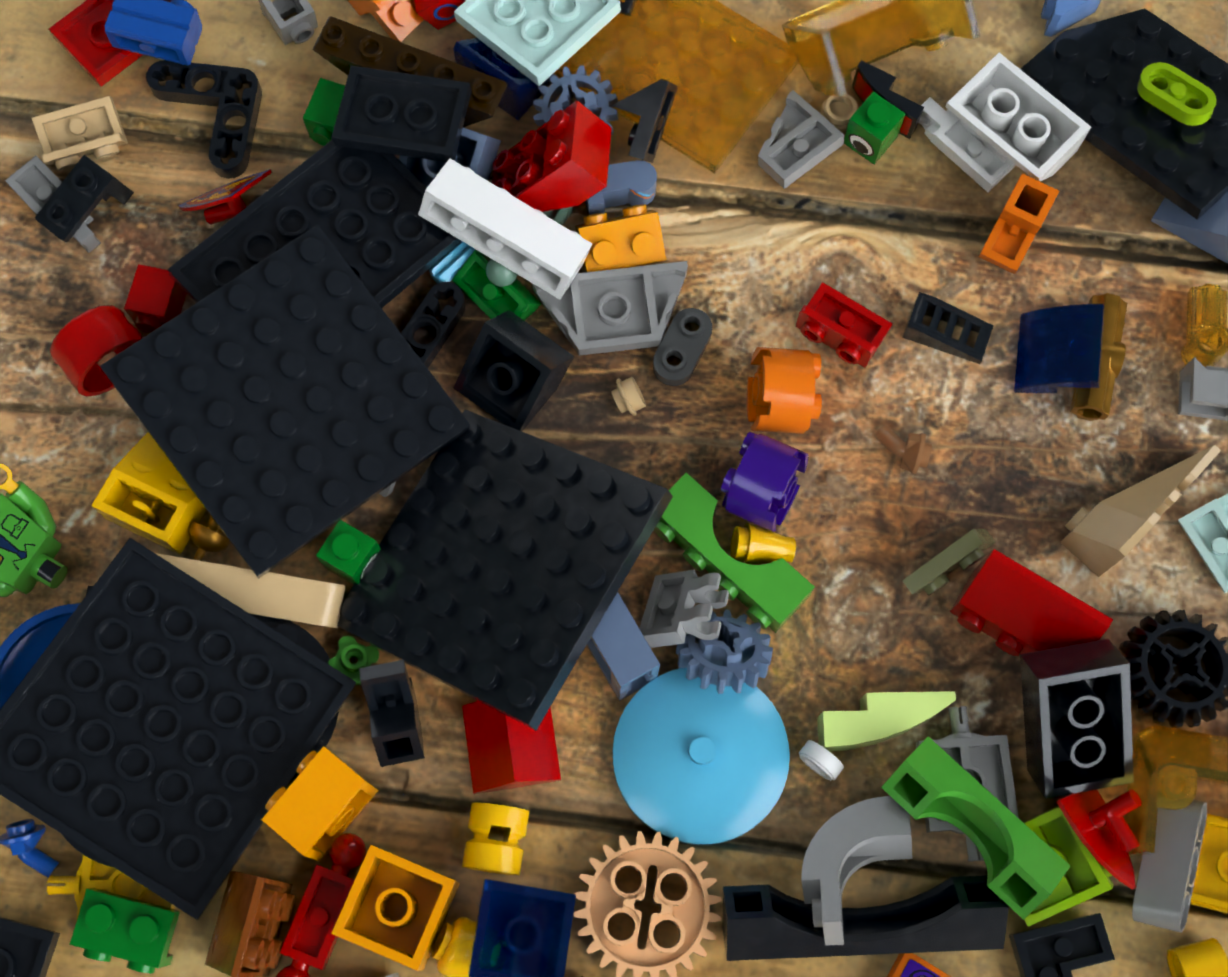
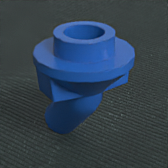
[0,819,59,878]

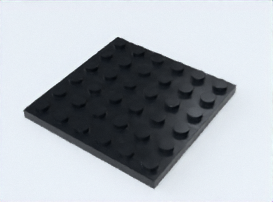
[100,225,471,579]
[337,409,673,731]
[0,538,356,920]

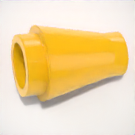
[730,523,796,564]

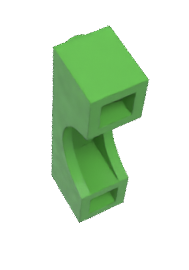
[654,473,815,633]
[881,736,1070,920]

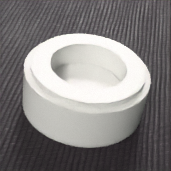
[799,740,844,781]

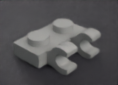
[639,570,729,648]

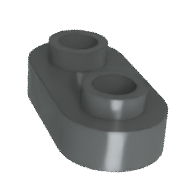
[653,308,712,386]

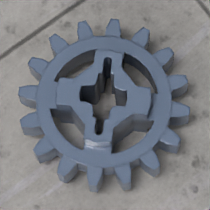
[533,65,619,135]
[676,609,773,694]

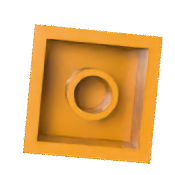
[261,746,379,861]
[331,845,460,971]

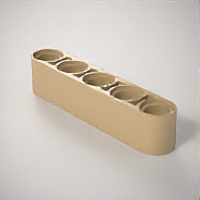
[155,553,345,629]

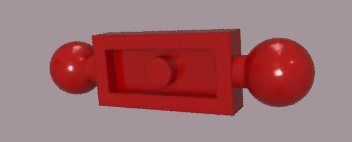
[276,833,366,977]

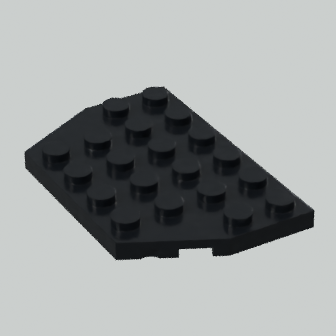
[1020,8,1228,220]

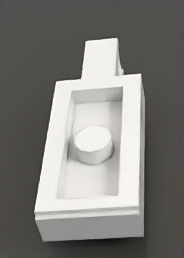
[919,97,1015,192]

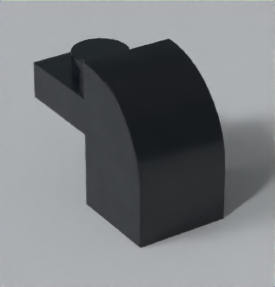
[359,659,425,767]

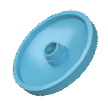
[613,668,790,845]

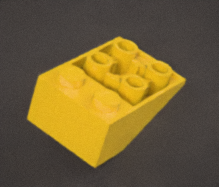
[91,432,206,555]

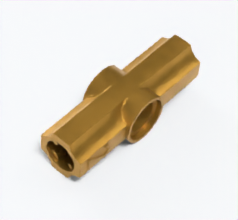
[1070,293,1127,421]

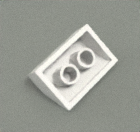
[945,53,1091,181]

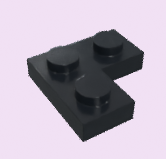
[1009,913,1115,977]

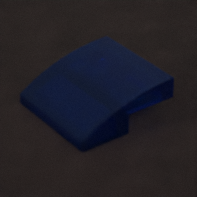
[1014,304,1105,393]

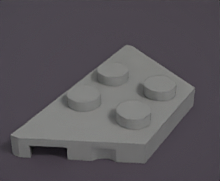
[532,261,688,356]

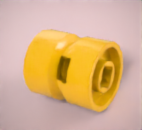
[462,802,529,876]

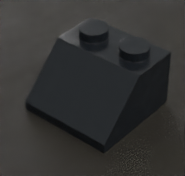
[453,310,574,431]

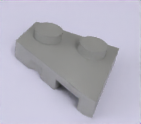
[758,90,844,189]

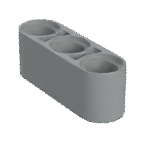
[1132,792,1207,933]

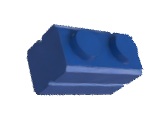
[105,0,202,66]

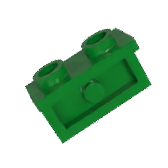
[69,888,180,974]

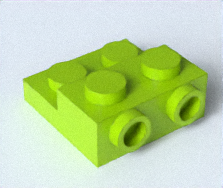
[1024,806,1114,927]

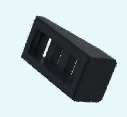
[902,292,993,364]

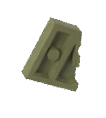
[902,529,996,596]

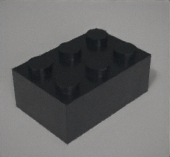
[1020,639,1134,799]

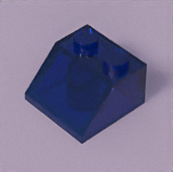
[468,879,576,977]

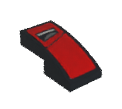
[852,60,924,139]

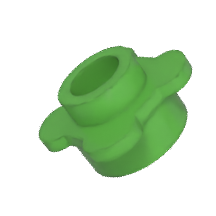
[328,636,379,685]

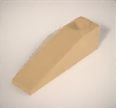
[1060,445,1221,577]

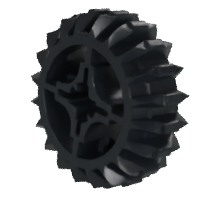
[1118,610,1228,729]

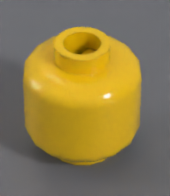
[432,917,504,977]

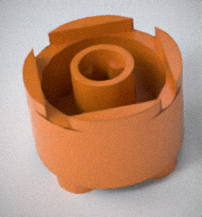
[747,347,822,434]

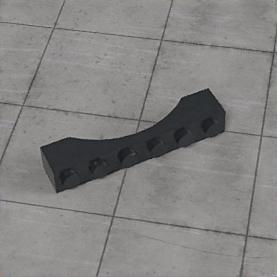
[722,875,1009,961]

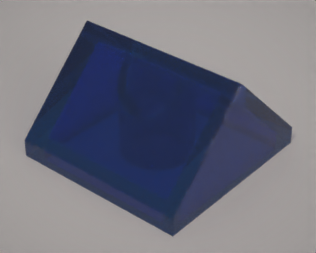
[453,38,552,121]

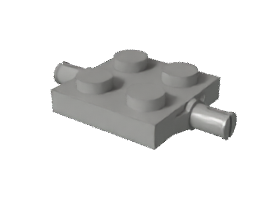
[916,706,1019,862]

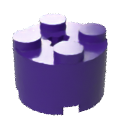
[721,432,809,532]

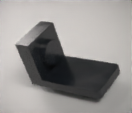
[35,155,134,242]

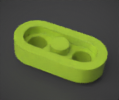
[1137,62,1217,126]

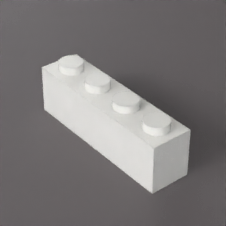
[418,158,592,300]

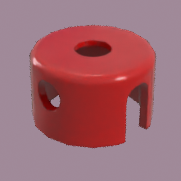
[50,305,144,397]

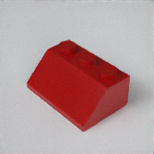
[950,549,1113,656]

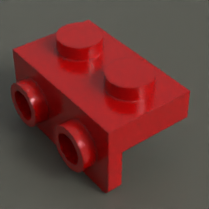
[795,282,893,368]

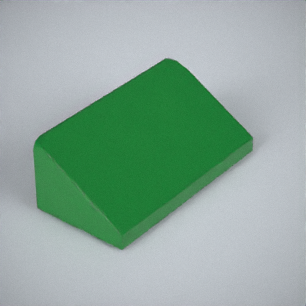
[452,249,542,320]

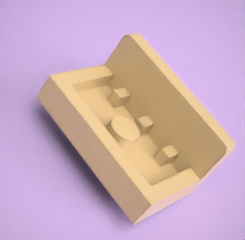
[32,96,128,170]

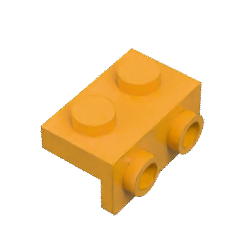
[575,204,667,272]

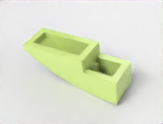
[817,691,956,752]

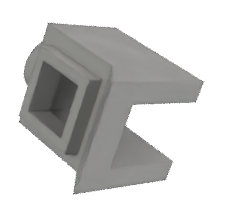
[258,0,318,45]
[1178,357,1228,421]

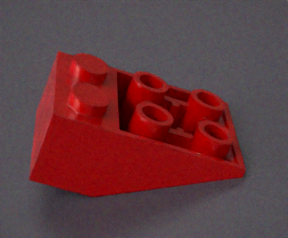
[492,101,612,212]

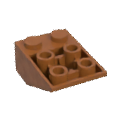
[205,871,296,977]

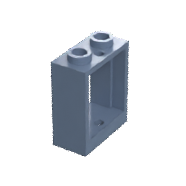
[587,592,660,701]

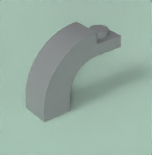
[801,796,913,945]

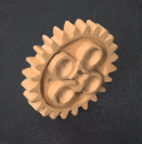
[573,831,722,977]

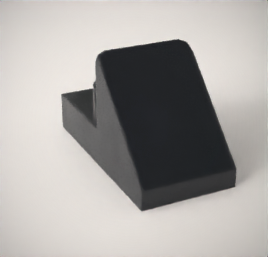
[613,79,678,163]

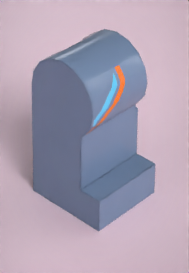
[585,160,657,215]

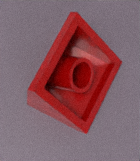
[462,701,561,794]

